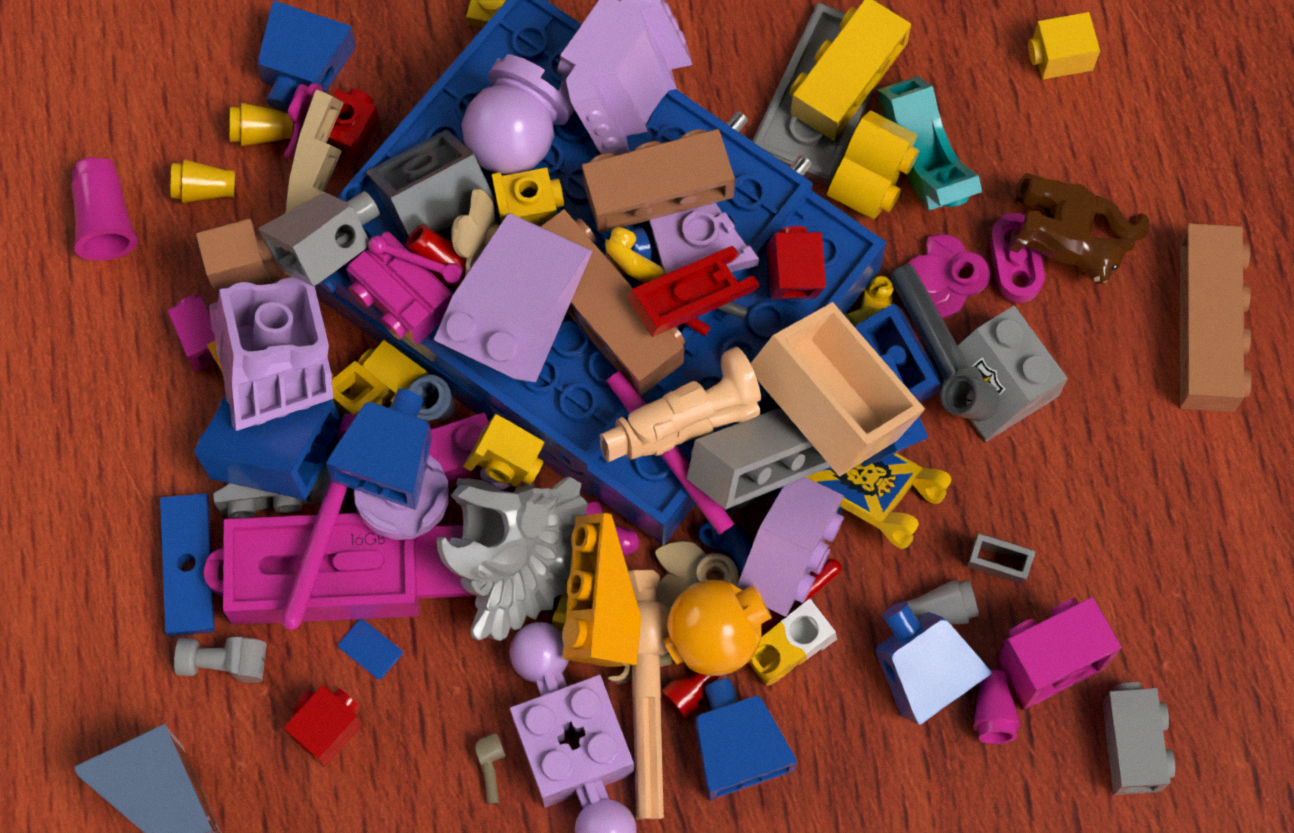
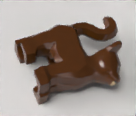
[1008,173,1149,284]

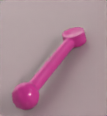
[369,235,463,283]

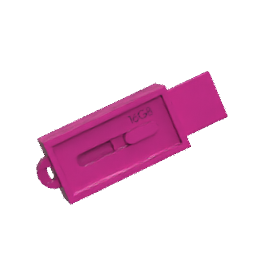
[204,513,477,625]

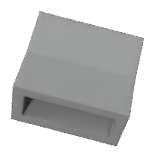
[966,533,1036,584]

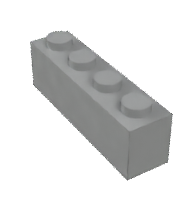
[687,407,831,509]

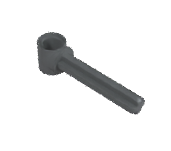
[891,264,999,422]

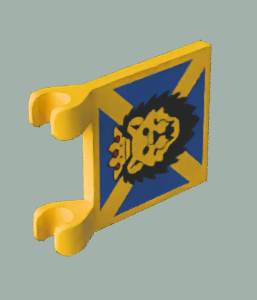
[806,453,951,549]

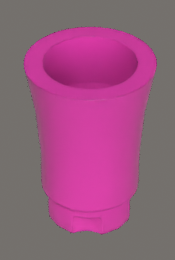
[71,157,138,261]

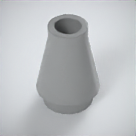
[907,578,979,624]

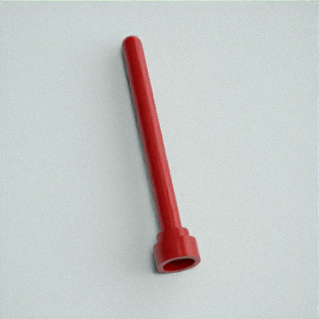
[661,559,842,720]

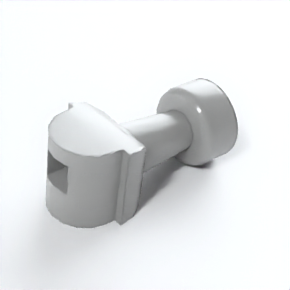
[174,637,267,683]

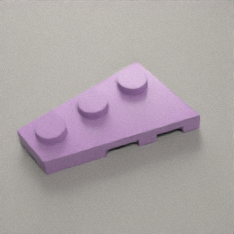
[648,203,759,275]

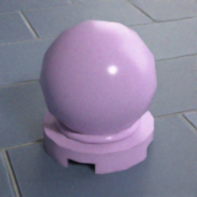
[461,54,575,175]

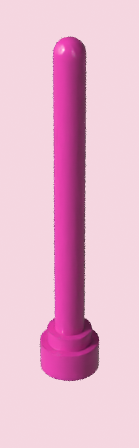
[282,414,357,630]

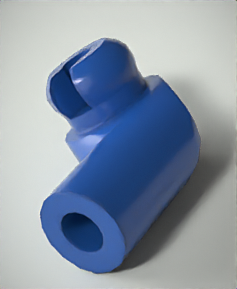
[698,521,752,576]

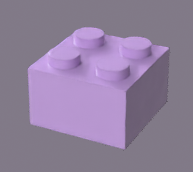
[737,477,844,617]

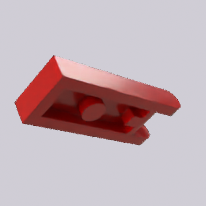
[627,246,760,337]

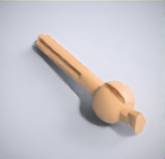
[628,570,670,820]

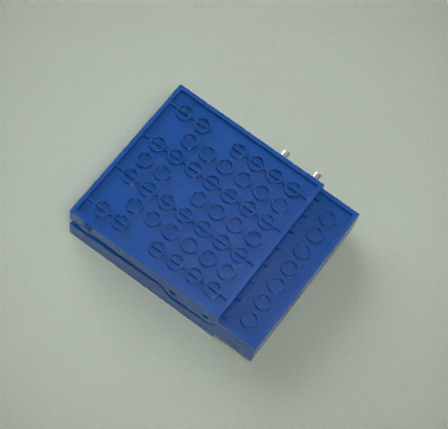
[315,0,887,546]

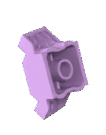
[558,0,693,156]
[209,276,333,431]

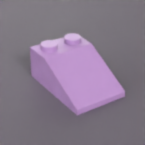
[434,213,593,382]

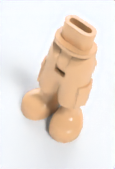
[600,347,761,462]

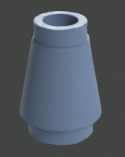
[408,375,455,420]

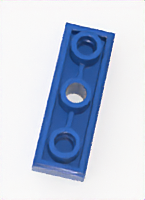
[160,493,216,637]

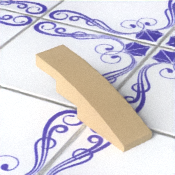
[284,89,343,277]

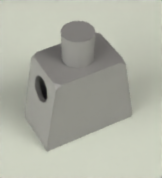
[258,191,379,287]

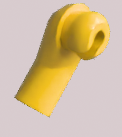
[845,276,894,326]

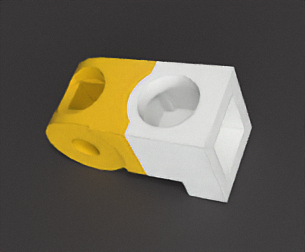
[748,598,837,686]

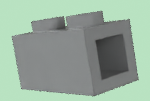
[1102,682,1175,795]

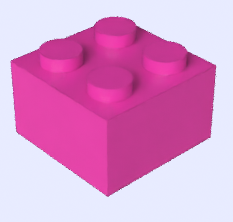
[996,597,1122,710]

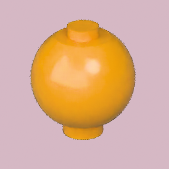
[664,580,772,676]

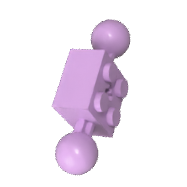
[509,622,637,833]

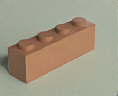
[541,209,685,396]
[1180,223,1251,412]

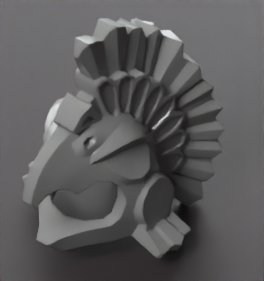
[437,477,588,641]

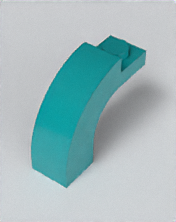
[877,76,982,210]

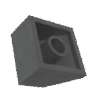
[366,129,496,239]

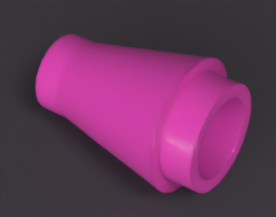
[973,670,1021,744]

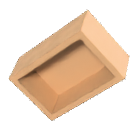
[751,302,925,477]

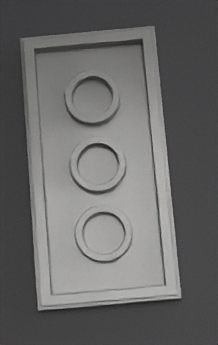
[752,3,876,187]

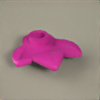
[284,83,323,161]
[907,234,990,319]

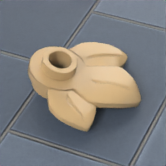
[451,189,500,275]
[655,542,738,608]

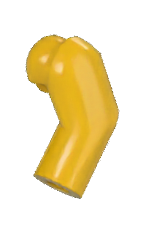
[605,226,664,284]

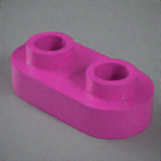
[990,213,1045,303]

